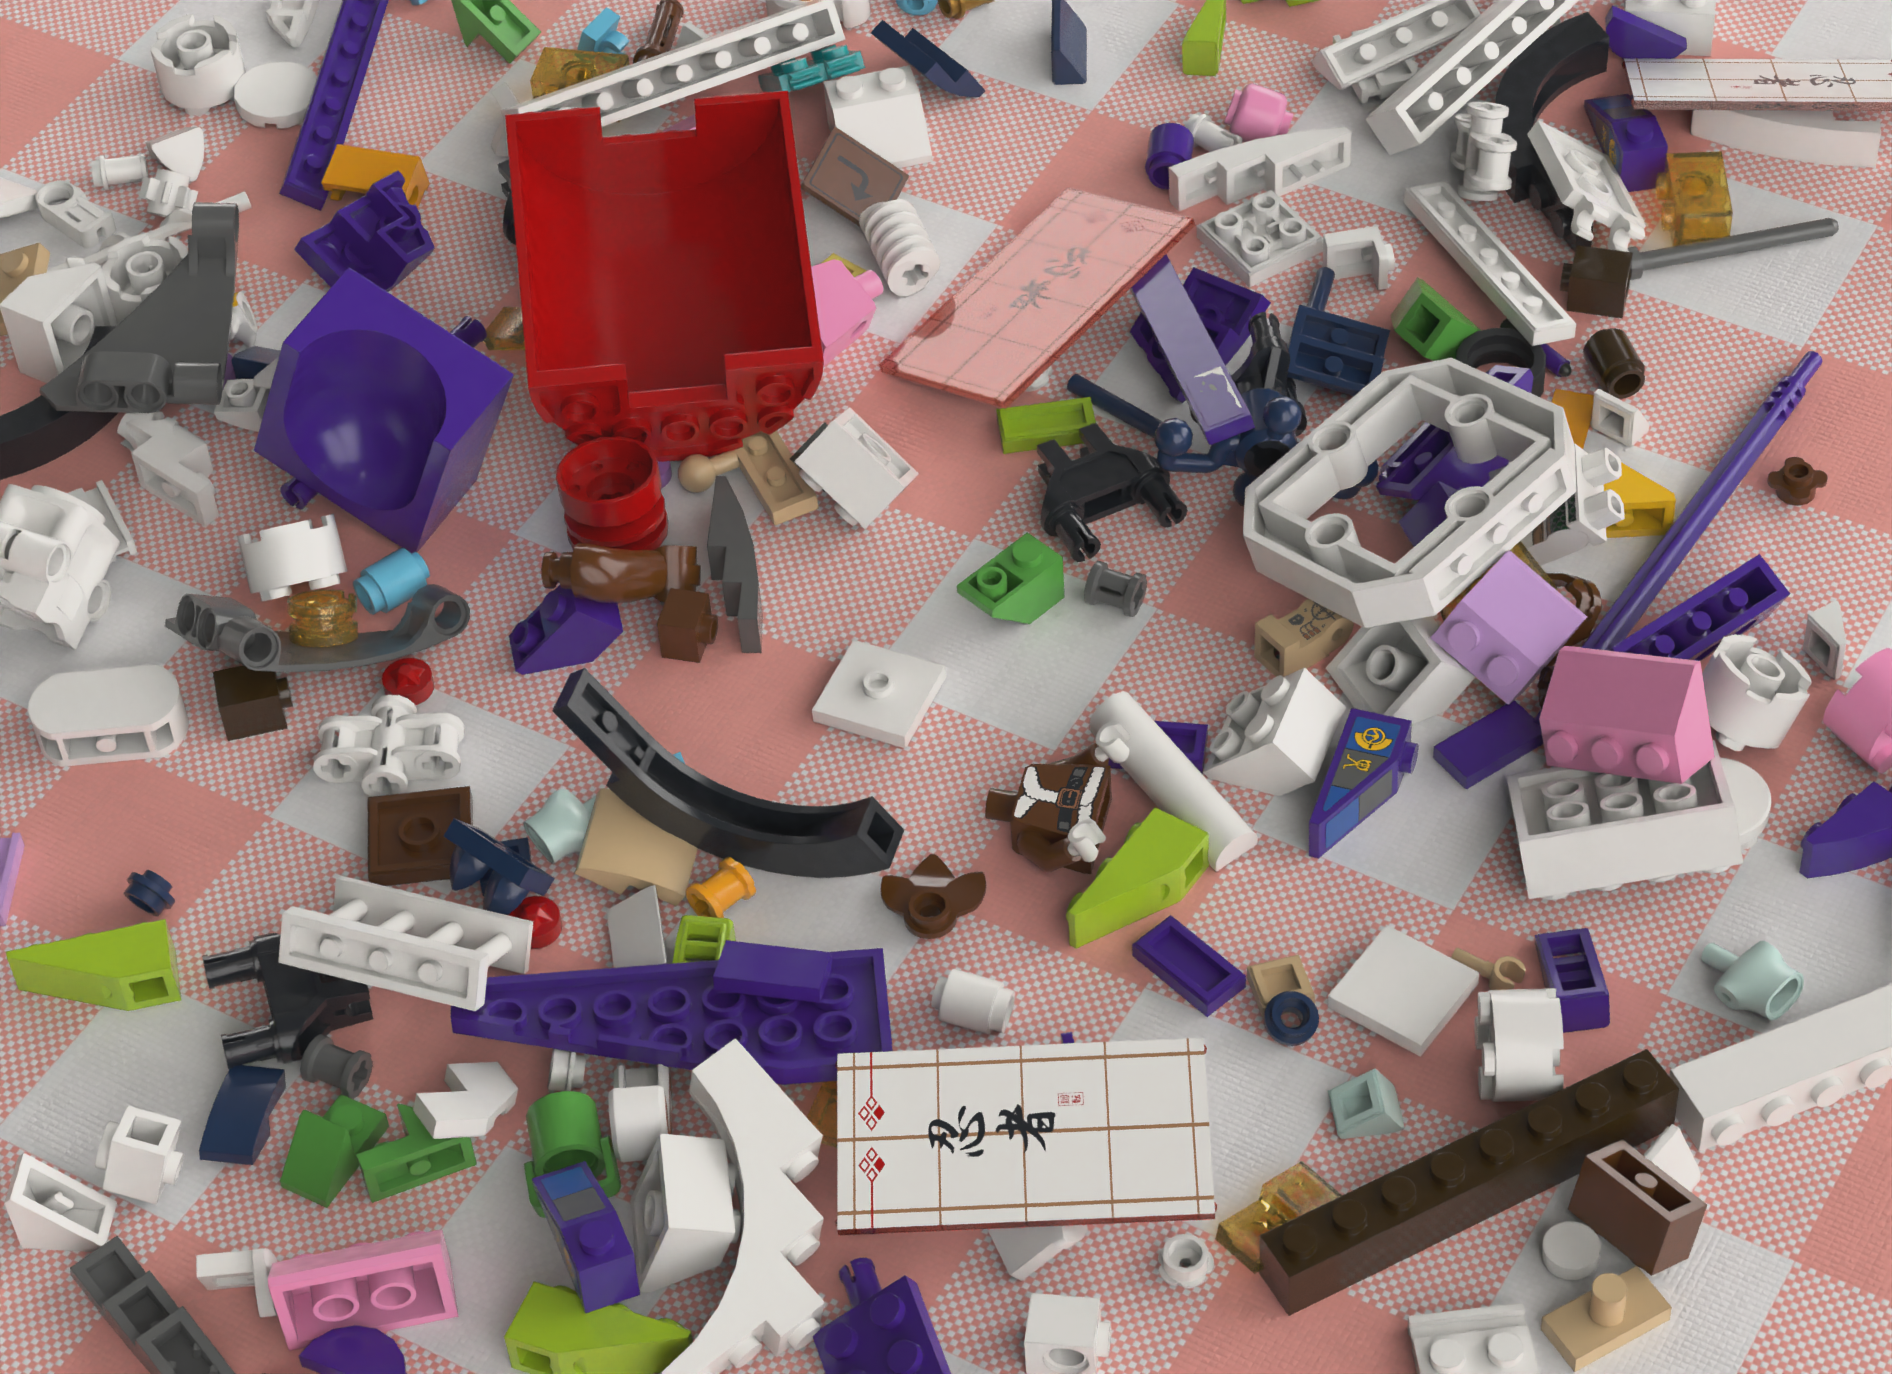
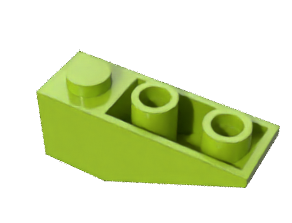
[1066,807,1209,949]
[6,919,181,1011]
[504,1281,693,1374]

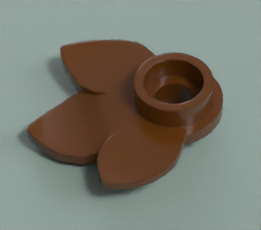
[880,854,986,939]

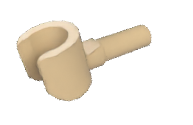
[1452,948,1526,990]

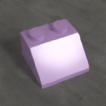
[1430,550,1587,705]

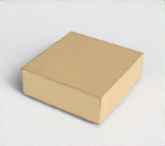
[1247,954,1315,1019]

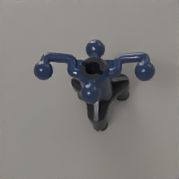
[1154,312,1379,507]

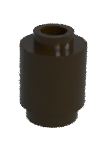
[1583,328,1645,399]

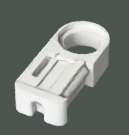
[36,180,116,249]

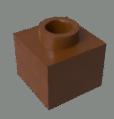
[656,588,718,663]

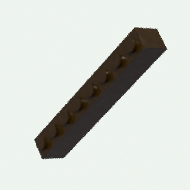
[1259,1049,1679,1316]

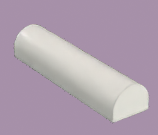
[1090,692,1258,872]

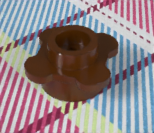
[1767,457,1828,506]

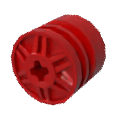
[556,436,669,550]

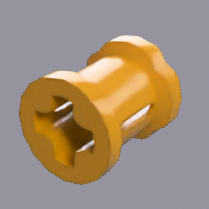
[685,857,756,918]

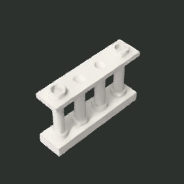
[278,875,533,1011]

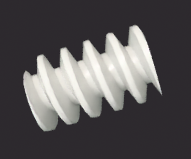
[859,199,940,297]

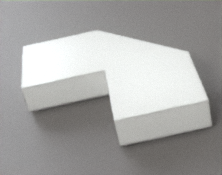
[413,1062,518,1139]

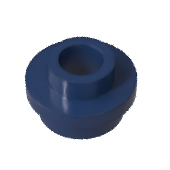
[124,870,175,917]
[1264,991,1319,1046]

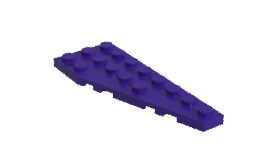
[450,948,893,1085]

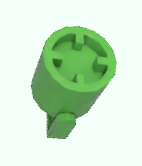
[524,1091,621,1218]

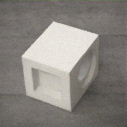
[1024,1293,1111,1374]

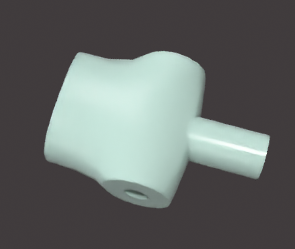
[523,788,609,864]
[1701,941,1804,1021]

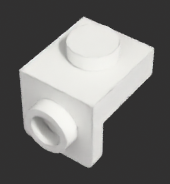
[1322,226,1395,290]

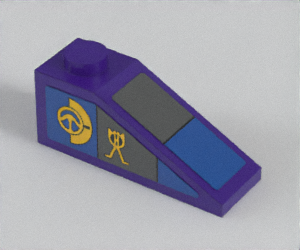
[1584,94,1668,192]
[1309,708,1419,858]
[532,1161,640,1314]

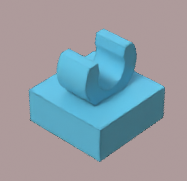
[575,7,629,68]

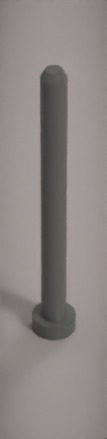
[1627,218,1839,280]

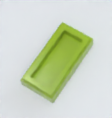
[996,397,1096,454]

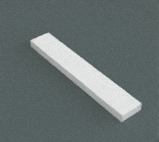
[1404,181,1576,346]

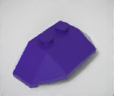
[1376,365,1534,500]

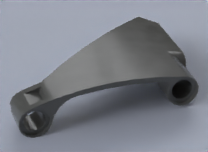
[40,202,239,413]
[165,584,470,672]

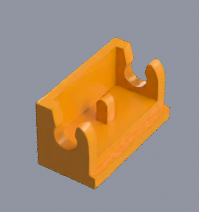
[321,144,430,208]

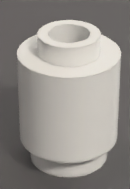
[931,968,1015,1035]

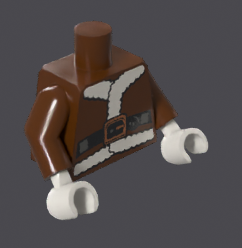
[985,721,1130,874]

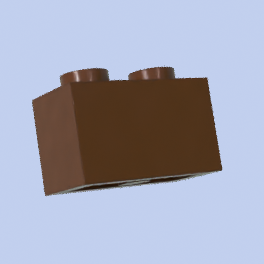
[1568,1139,1707,1276]

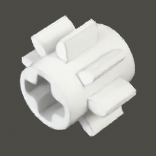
[138,168,198,218]

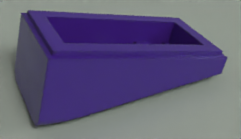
[1535,928,1610,1033]

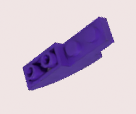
[1799,781,1892,879]

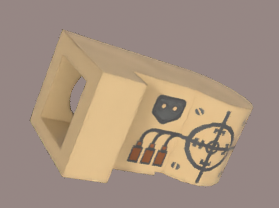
[1254,599,1354,677]

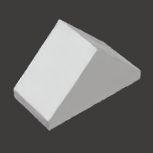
[4,1153,117,1252]

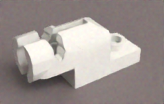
[117,410,219,527]

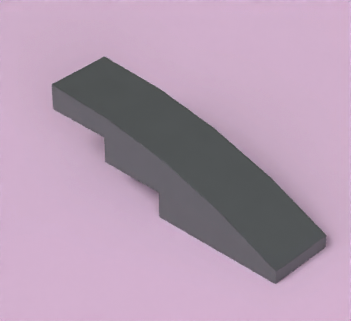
[707,476,763,653]
[70,1236,235,1374]

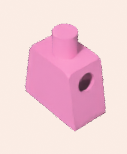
[811,259,883,367]

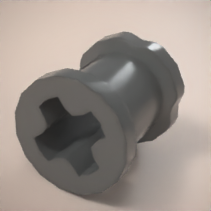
[1084,561,1147,617]
[300,1034,373,1099]

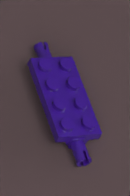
[813,1258,951,1374]

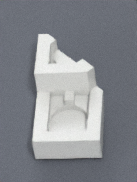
[266,0,320,47]

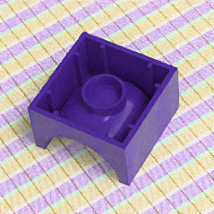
[254,267,514,553]

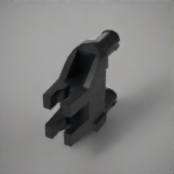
[1037,423,1188,562]
[202,933,373,1069]

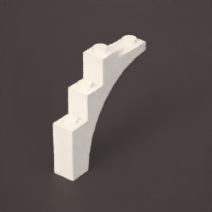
[661,1038,825,1374]

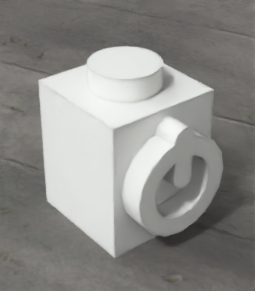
[95,1106,184,1204]

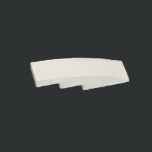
[1690,101,1881,168]
[1169,127,1352,211]

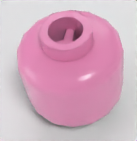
[1224,83,1293,142]

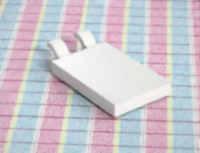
[1527,120,1646,252]

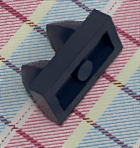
[444,818,555,915]

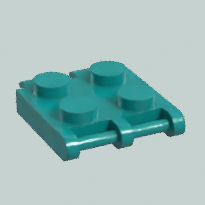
[758,44,865,92]

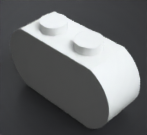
[28,664,189,767]

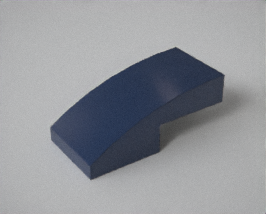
[199,1065,286,1165]

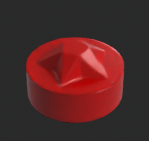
[382,658,434,705]
[508,896,562,949]

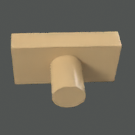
[1541,1266,1672,1372]

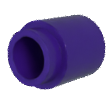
[1145,123,1194,190]

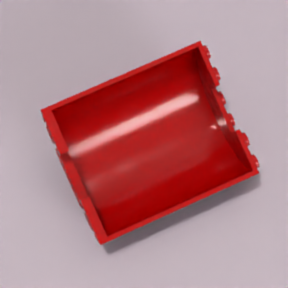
[505,91,824,462]

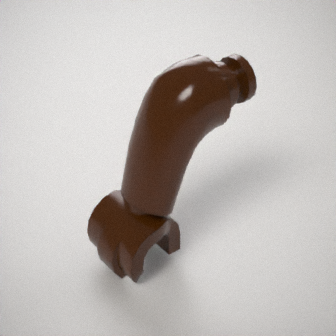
[541,543,701,604]

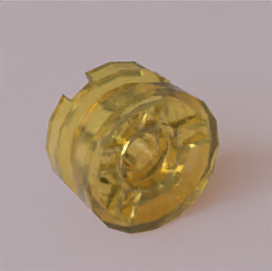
[287,590,359,647]

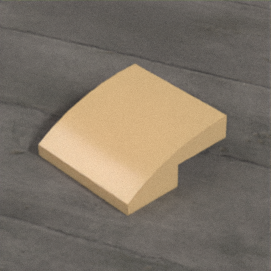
[574,788,698,906]

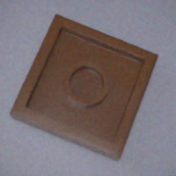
[368,786,473,886]

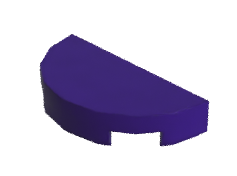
[1605,5,1687,59]
[299,1325,407,1374]

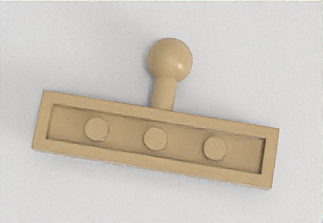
[678,431,819,526]

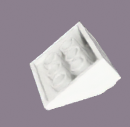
[1506,740,1744,900]

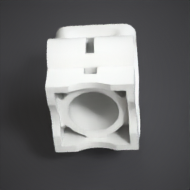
[0,484,120,650]

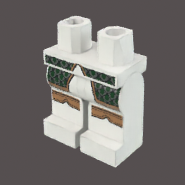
[1489,444,1625,569]

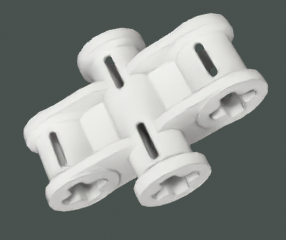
[1450,102,1517,201]
[313,695,465,797]

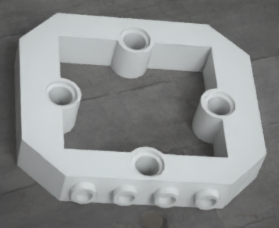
[1243,358,1576,628]

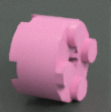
[1823,648,1892,774]

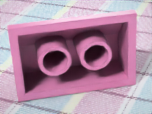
[1539,646,1715,784]
[268,1229,459,1351]

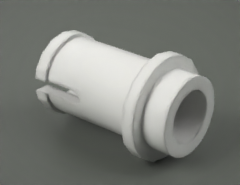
[1184,113,1242,152]
[91,153,149,190]

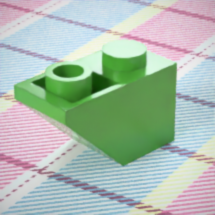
[1390,277,1482,361]
[957,532,1065,624]

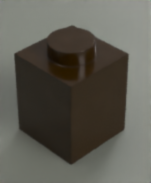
[1560,245,1633,319]
[213,665,293,741]

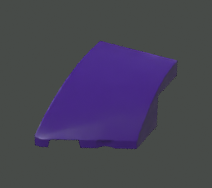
[294,170,435,292]
[1130,267,1271,403]

